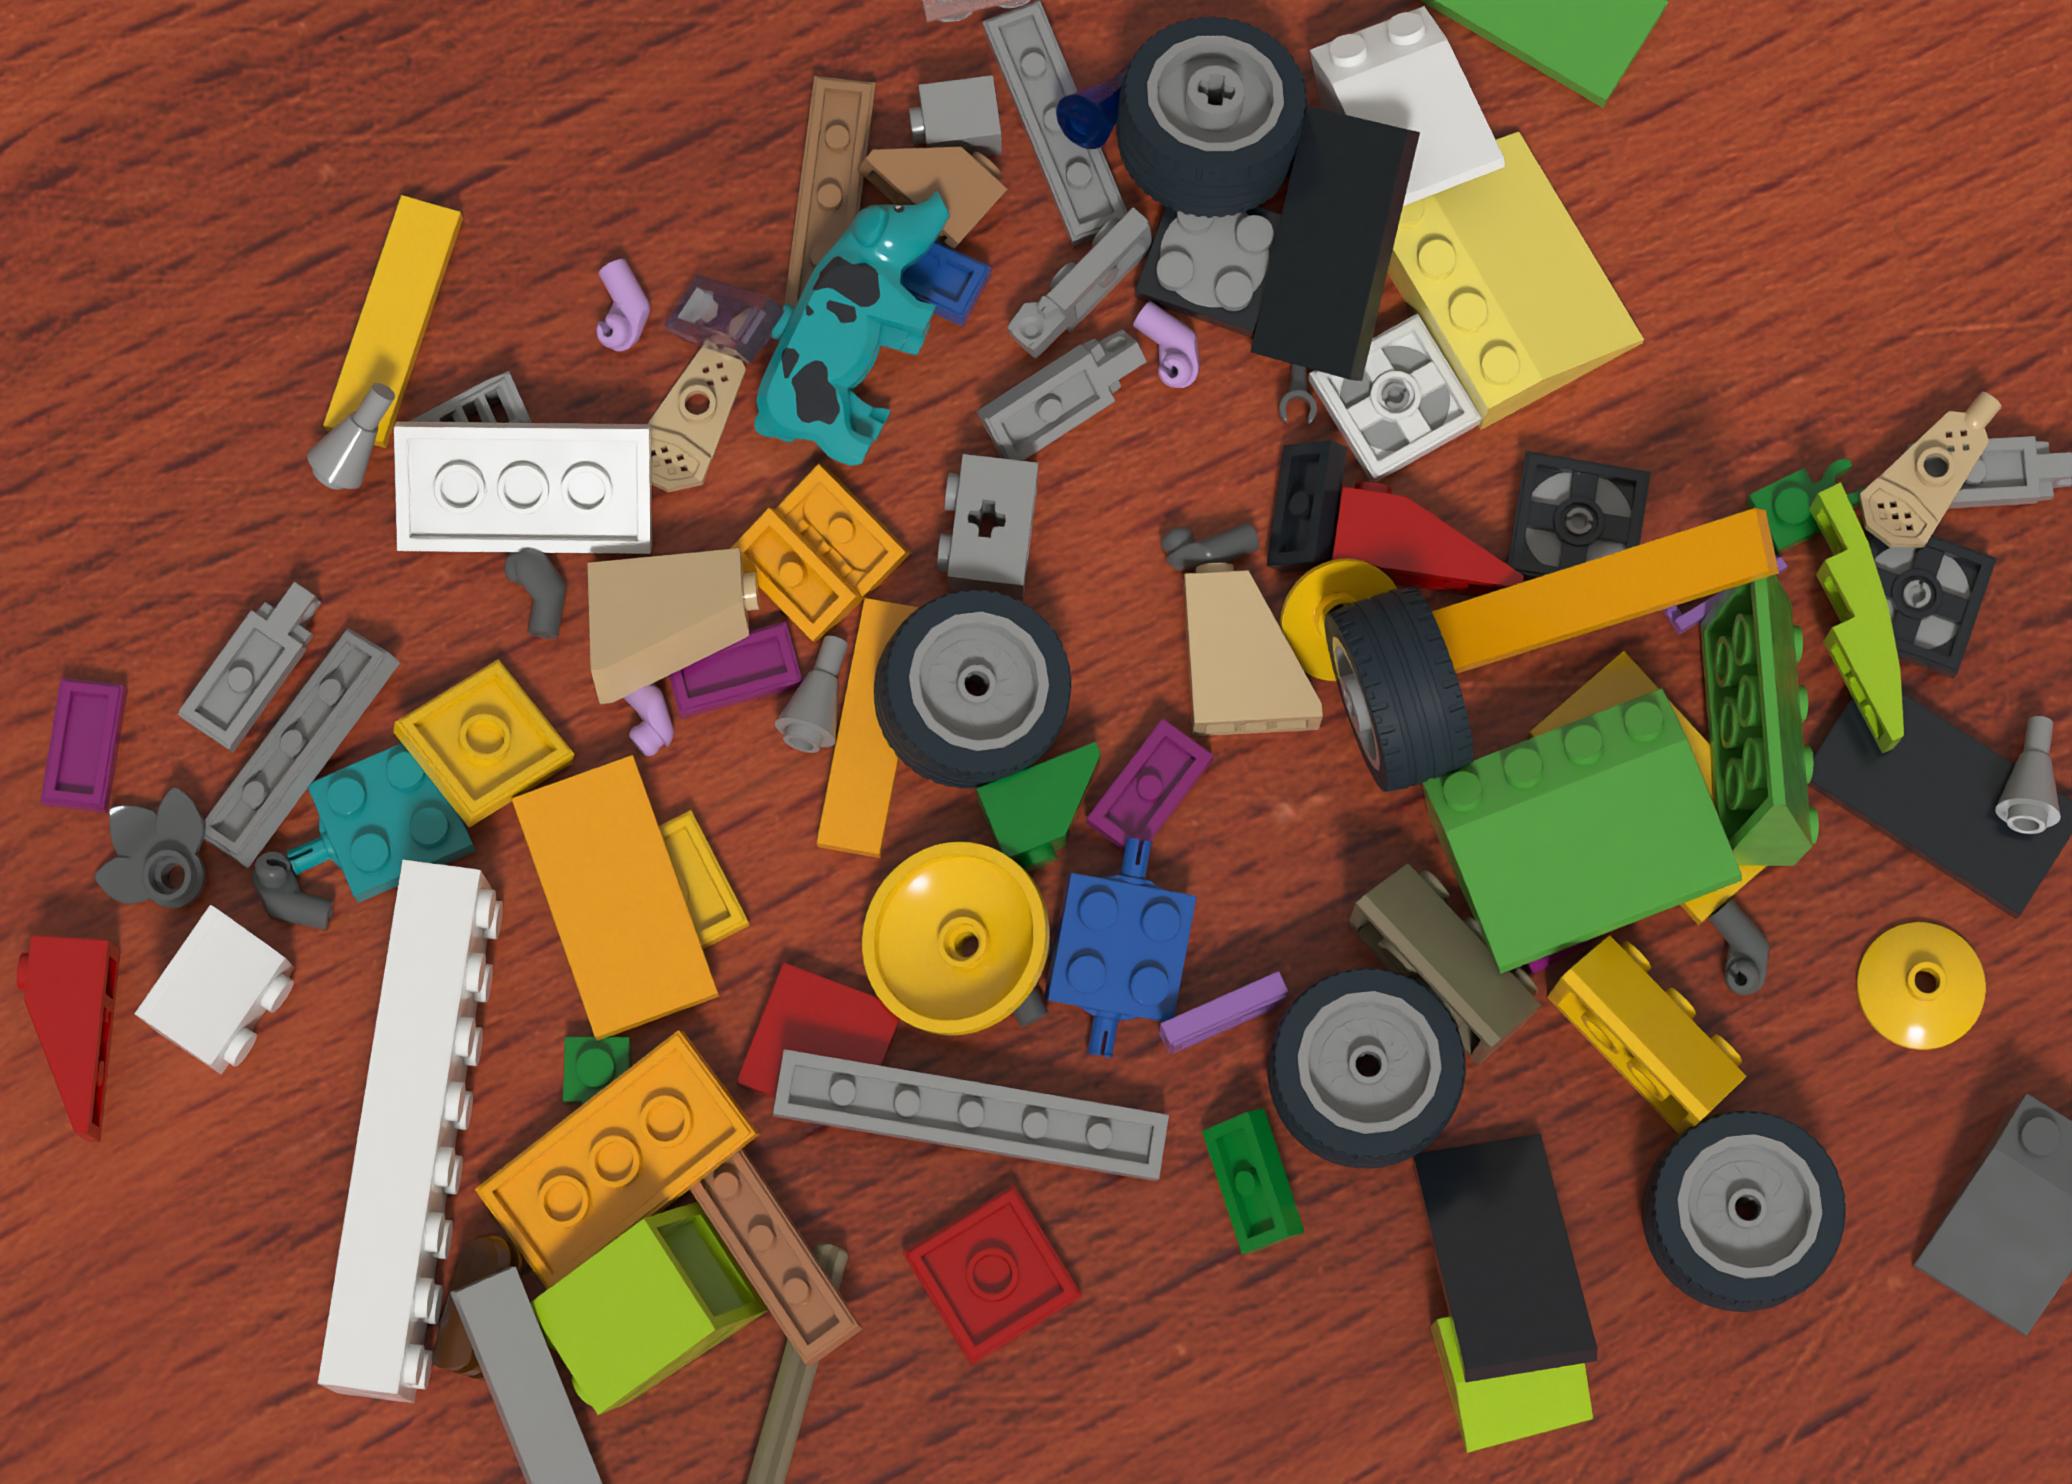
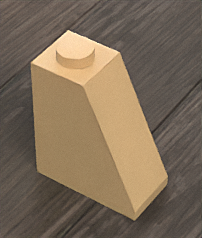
[587,548,760,704]
[1183,563,1323,737]

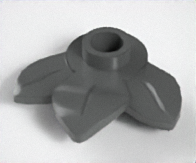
[94,787,206,908]

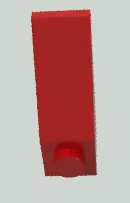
[1331,482,1524,597]
[17,935,121,1142]

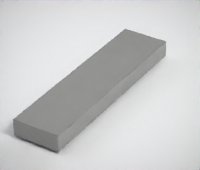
[982,0,1128,248]
[204,628,400,868]
[450,1266,602,1484]

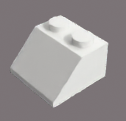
[135,905,295,1075]

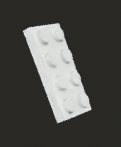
[394,422,652,554]

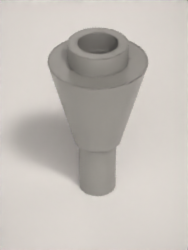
[307,383,395,490]
[775,636,848,753]
[1995,716,2061,834]

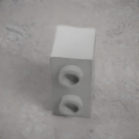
[937,454,1039,600]

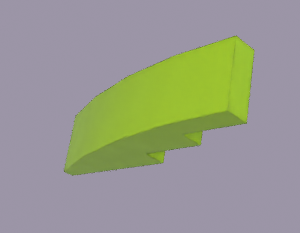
[1809,482,1904,754]

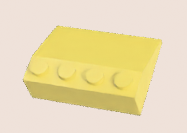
[1388,132,1644,430]

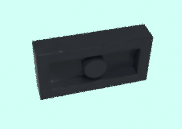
[1266,440,1347,573]

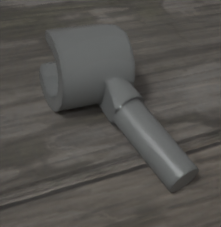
[1278,364,1317,426]

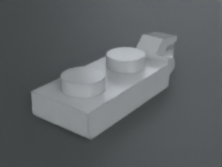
[1007,208,1153,359]
[976,329,1147,461]
[1905,436,2072,509]
[177,582,321,753]

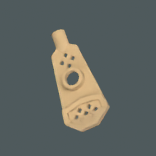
[648,321,752,493]
[1858,392,2001,548]

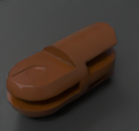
[431,1234,523,1381]

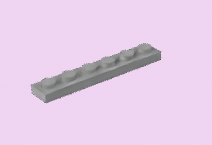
[772,1049,1169,1181]

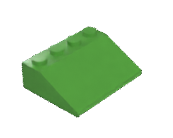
[1700,574,1819,866]
[1422,688,1742,974]

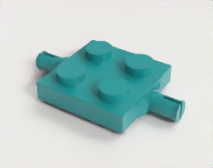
[286,743,476,903]

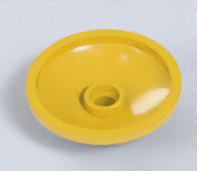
[862,842,1050,1035]

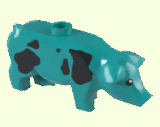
[754,190,950,466]

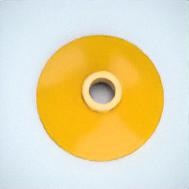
[1280,558,1397,681]
[1856,922,1986,1050]

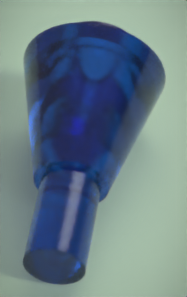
[1056,62,1130,149]

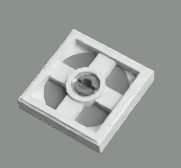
[1308,313,1482,483]

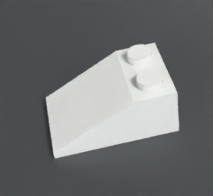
[1310,6,1505,206]

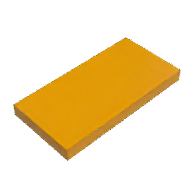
[511,755,719,1041]
[475,1030,760,1290]

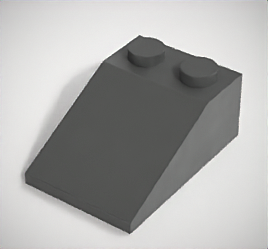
[1912,1093,2072,1337]

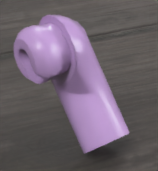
[596,258,651,351]
[1133,301,1200,388]
[624,683,675,756]

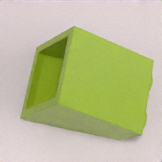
[530,1202,768,1415]

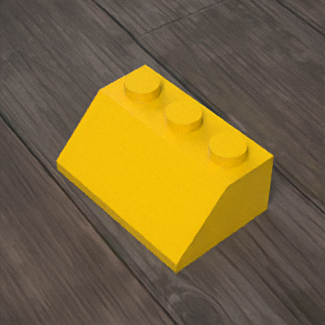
[1547,935,1747,1135]

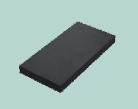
[1250,106,1420,381]
[1807,693,2072,919]
[1413,1134,1598,1383]

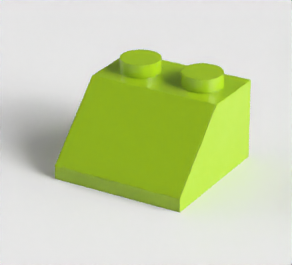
[1430,1317,1593,1453]

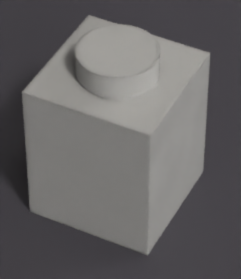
[909,75,1002,157]

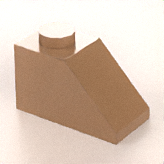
[857,147,1008,249]

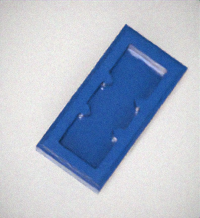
[903,241,992,327]

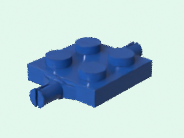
[1044,837,1197,1058]

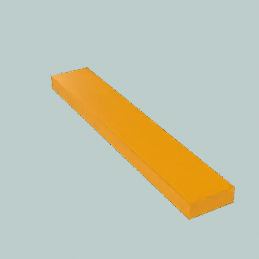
[1432,508,1779,674]

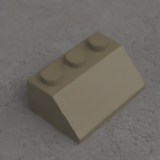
[1347,863,1541,1066]

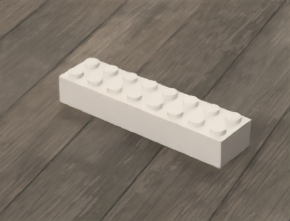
[318,860,503,1403]

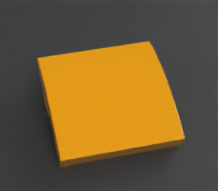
[730,464,911,642]

